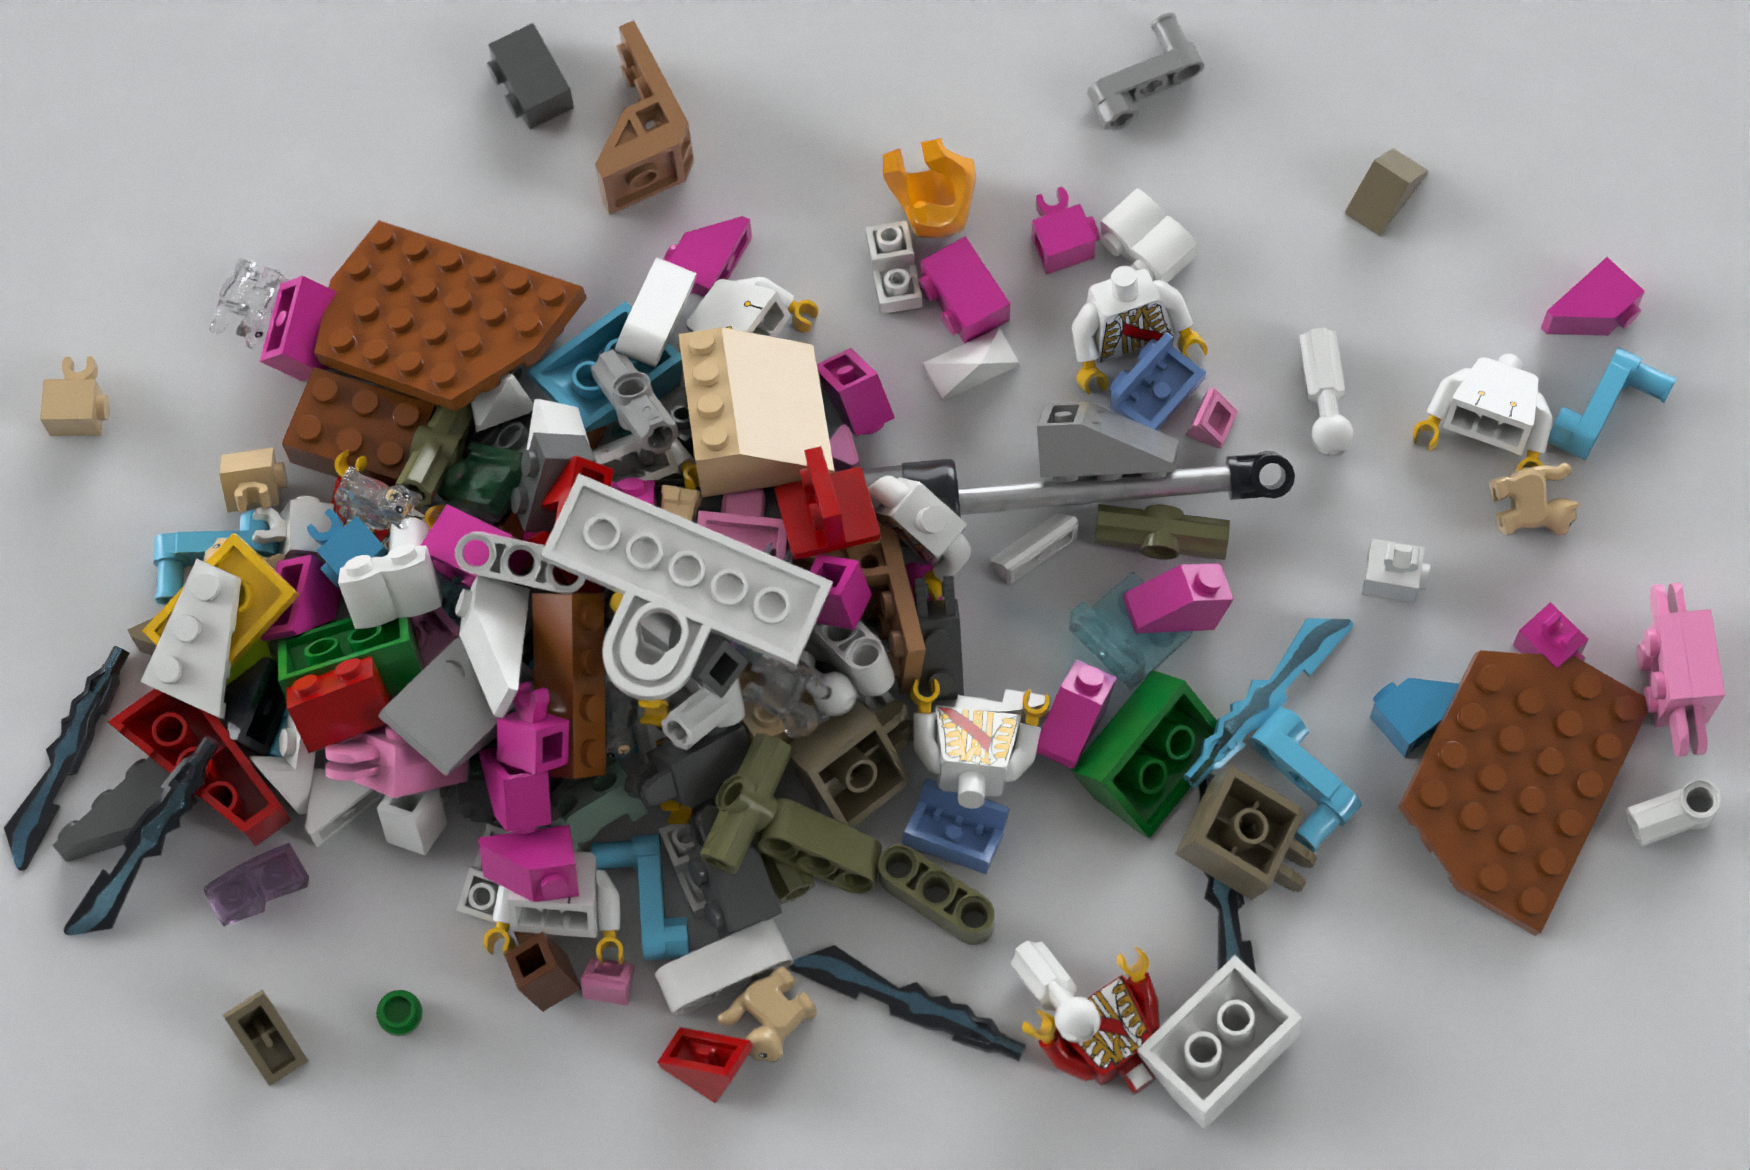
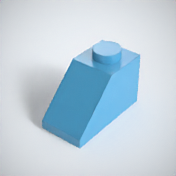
[1370,678,1460,757]

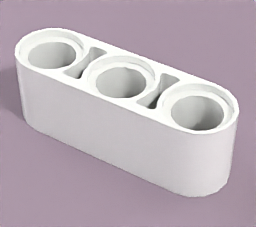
[615,257,697,368]
[455,532,586,593]
[808,620,895,697]
[655,919,794,1016]

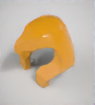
[882,138,976,238]

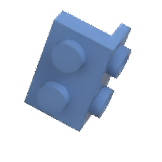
[1110,332,1206,431]
[901,778,1010,874]

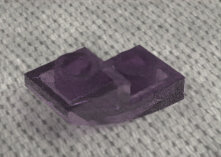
[204,843,309,926]

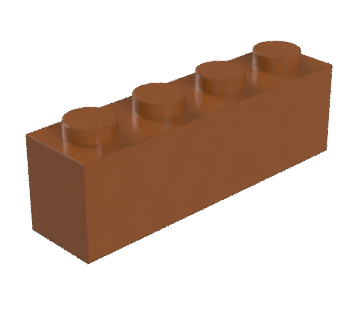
[532,592,606,779]

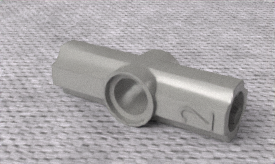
[591,349,679,455]

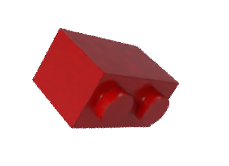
[286,655,392,753]

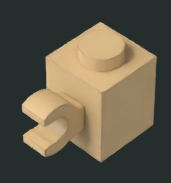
[40,356,110,436]
[219,447,288,513]

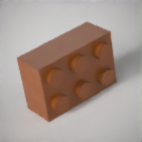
[282,367,436,497]

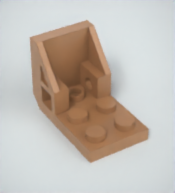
[595,20,694,215]
[785,520,926,695]

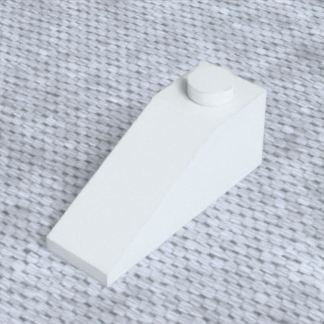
[455,575,530,718]

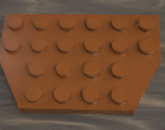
[314,220,587,411]
[1398,650,1647,935]

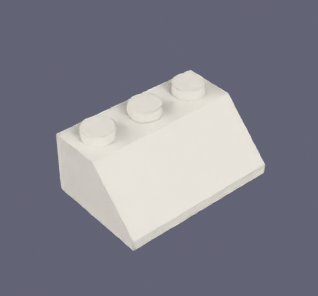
[1137,955,1302,1129]

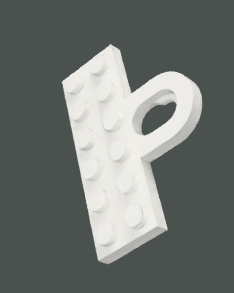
[541,474,833,701]

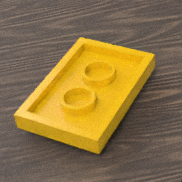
[142,533,300,670]

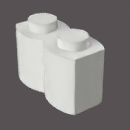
[1101,188,1198,283]
[338,544,443,629]

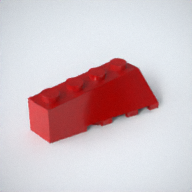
[108,688,292,847]

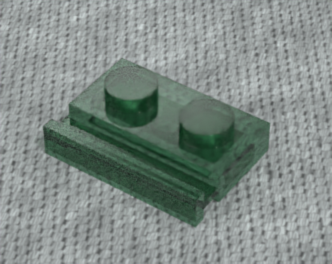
[437,442,523,515]

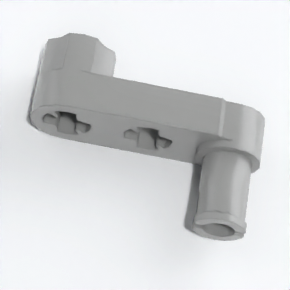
[1087,13,1205,131]

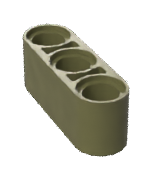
[758,798,882,894]
[878,844,994,945]

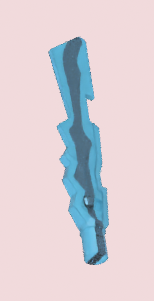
[1183,618,1353,788]

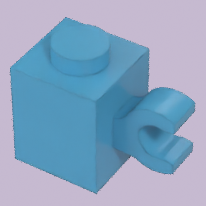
[307,509,388,588]

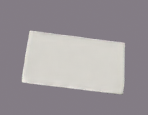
[990,513,1079,585]

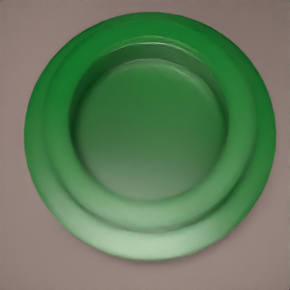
[376,990,423,1036]

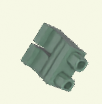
[536,746,648,852]

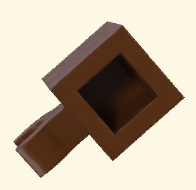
[504,931,581,1012]

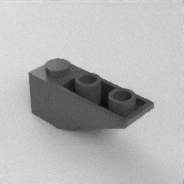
[52,757,198,862]

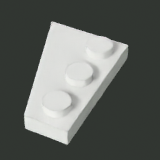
[140,559,241,719]

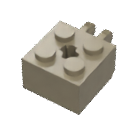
[789,699,914,828]
[1175,765,1317,900]

